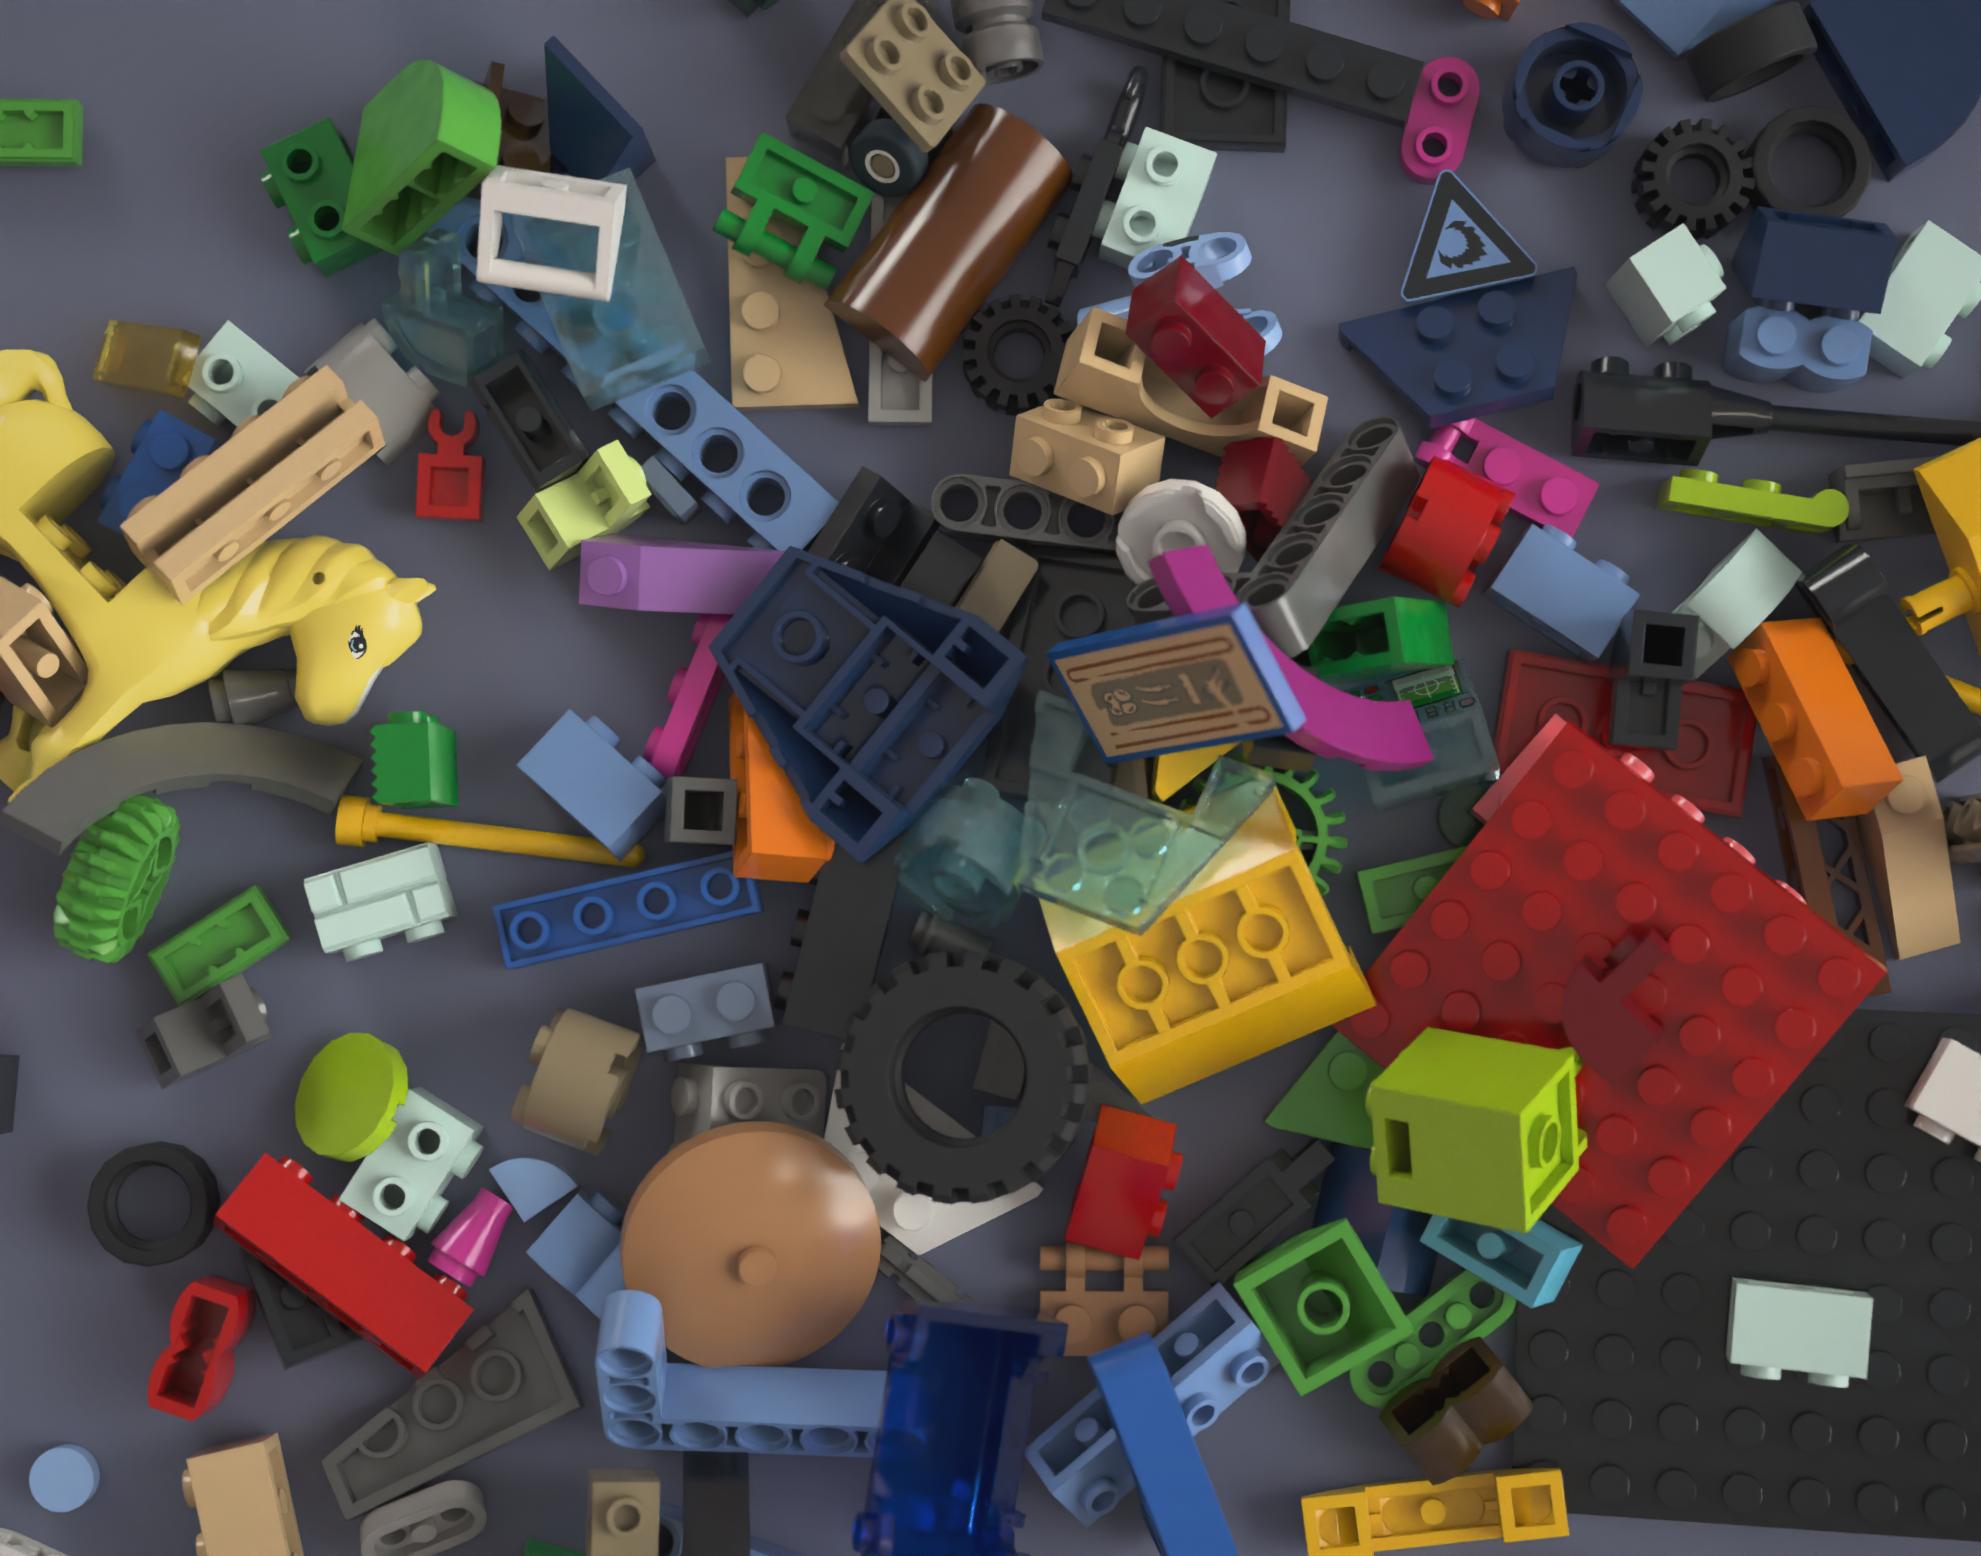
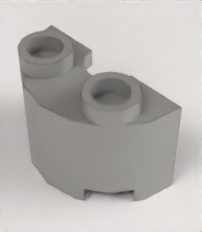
[304,318,445,466]

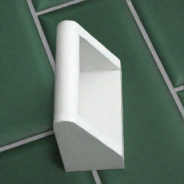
[476,165,627,302]

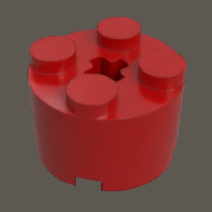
[1378,455,1516,608]

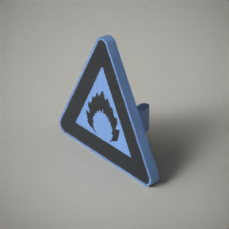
[1400,169,1538,304]

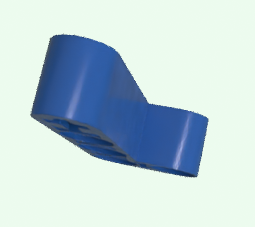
[1087,1331,1238,1556]

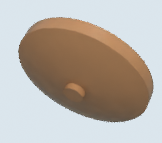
[619,1121,881,1368]

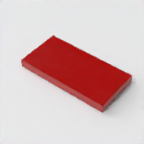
[1487,649,1757,818]

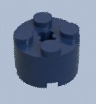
[1502,22,1643,168]

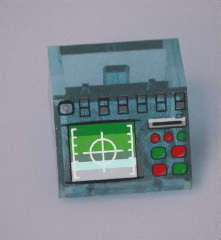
[1342,656,1500,814]

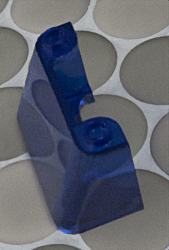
[852,1300,1069,1556]

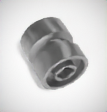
[950,0,1045,85]

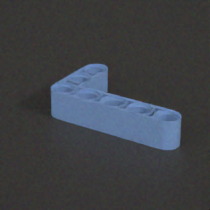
[595,1290,926,1459]

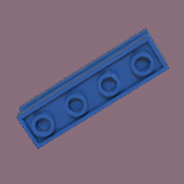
[492,851,765,969]

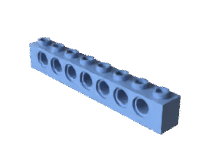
[420,196,839,552]

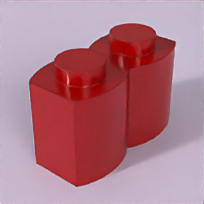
[147,1274,256,1422]

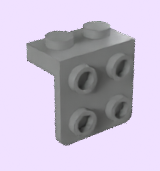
[668,1062,826,1153]

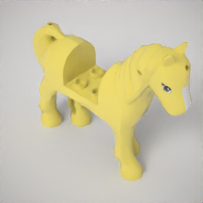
[0,350,436,803]

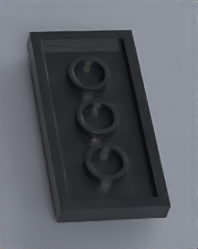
[979,544,1137,814]

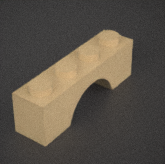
[1053,306,1328,468]

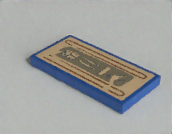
[1046,602,1307,764]

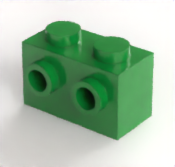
[260,117,383,277]

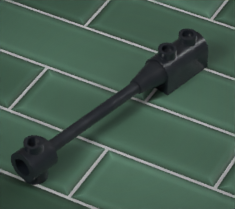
[1571,356,1981,466]

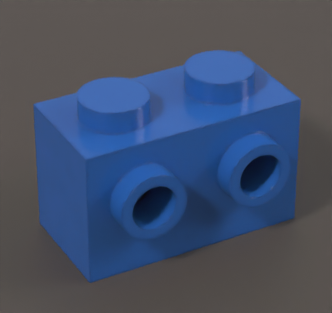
[97,409,224,536]

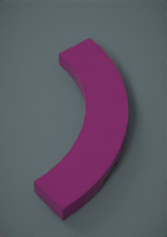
[1148,544,1435,771]

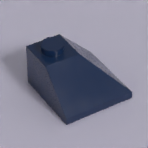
[544,35,656,187]

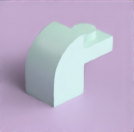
[1672,528,1802,679]

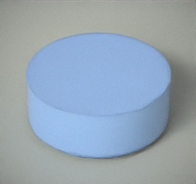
[29,1444,100,1513]

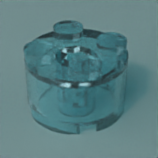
[894,777,1047,929]

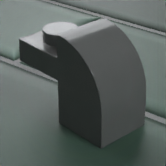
[664,776,738,847]
[135,974,272,1089]

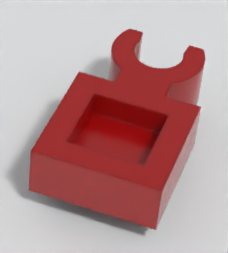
[415,410,486,523]

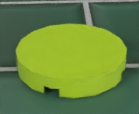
[295,1033,408,1162]

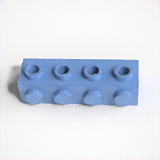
[1022,1282,1280,1528]

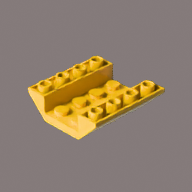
[1032,772,1376,1105]

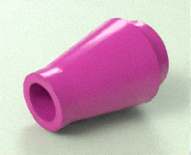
[427,1187,514,1288]

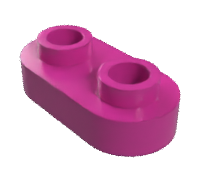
[1398,57,1480,185]

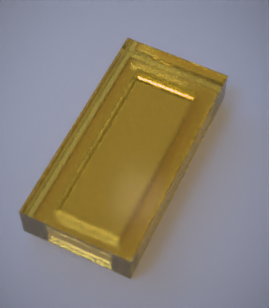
[92,319,201,398]

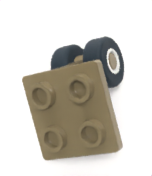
[839,0,986,197]

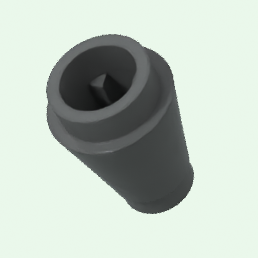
[208,668,299,725]

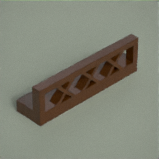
[1761,755,1892,998]

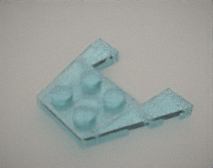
[1017,690,1276,937]

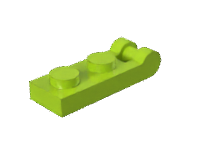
[1656,469,1849,535]

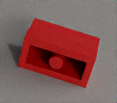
[1064,1104,1183,1260]

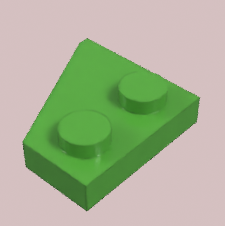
[1263,1030,1385,1150]

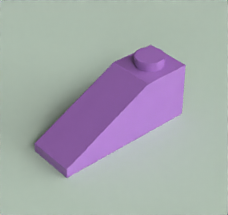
[579,533,785,615]

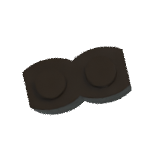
[1379,1337,1534,1485]

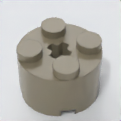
[510,1008,643,1156]

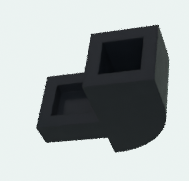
[1607,610,1699,751]

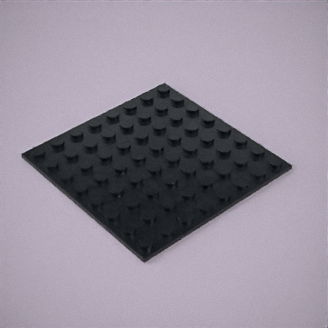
[1512,1009,1981,1542]

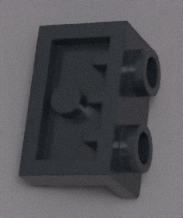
[808,466,939,587]

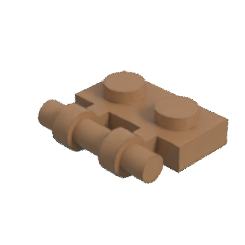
[1040,1241,1169,1356]

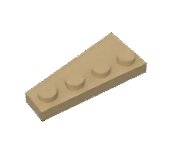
[726,157,860,411]

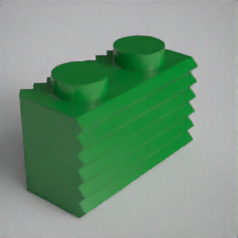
[369,711,459,809]

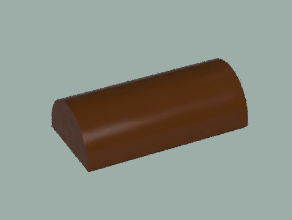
[824,103,1073,382]

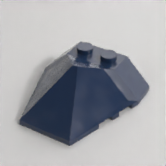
[708,546,1030,863]

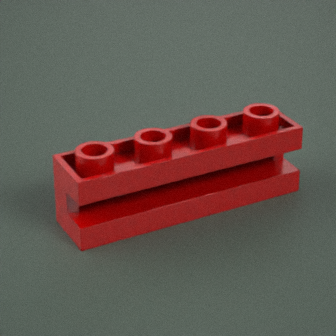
[213,1153,474,1380]

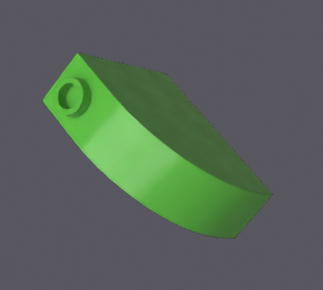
[342,59,501,257]

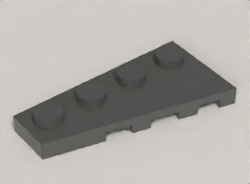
[321,1289,585,1521]

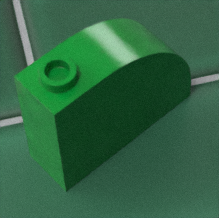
[1290,596,1455,686]

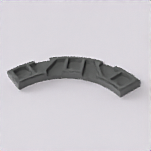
[0,722,364,856]

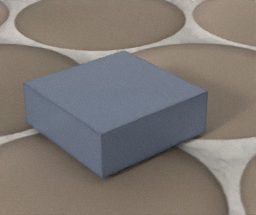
[641,455,702,525]

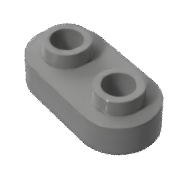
[359,1480,487,1556]

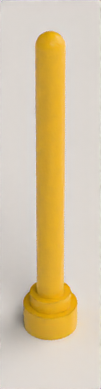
[335,794,645,868]

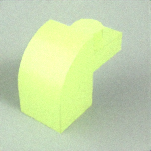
[517,440,652,571]

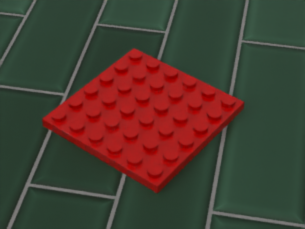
[1331,720,1887,1270]

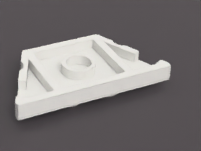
[824,1041,1044,1255]

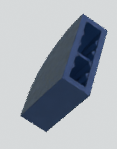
[1803,0,1981,182]

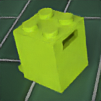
[1366,1027,1587,1234]

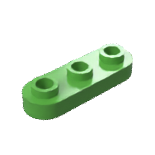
[1347,1267,1516,1408]

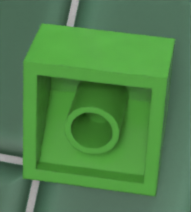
[1233,1218,1414,1397]

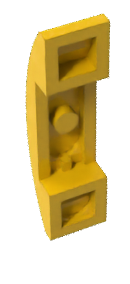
[1301,1468,1570,1556]

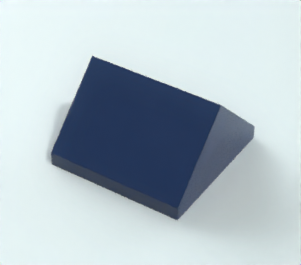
[1310,1141,1438,1297]

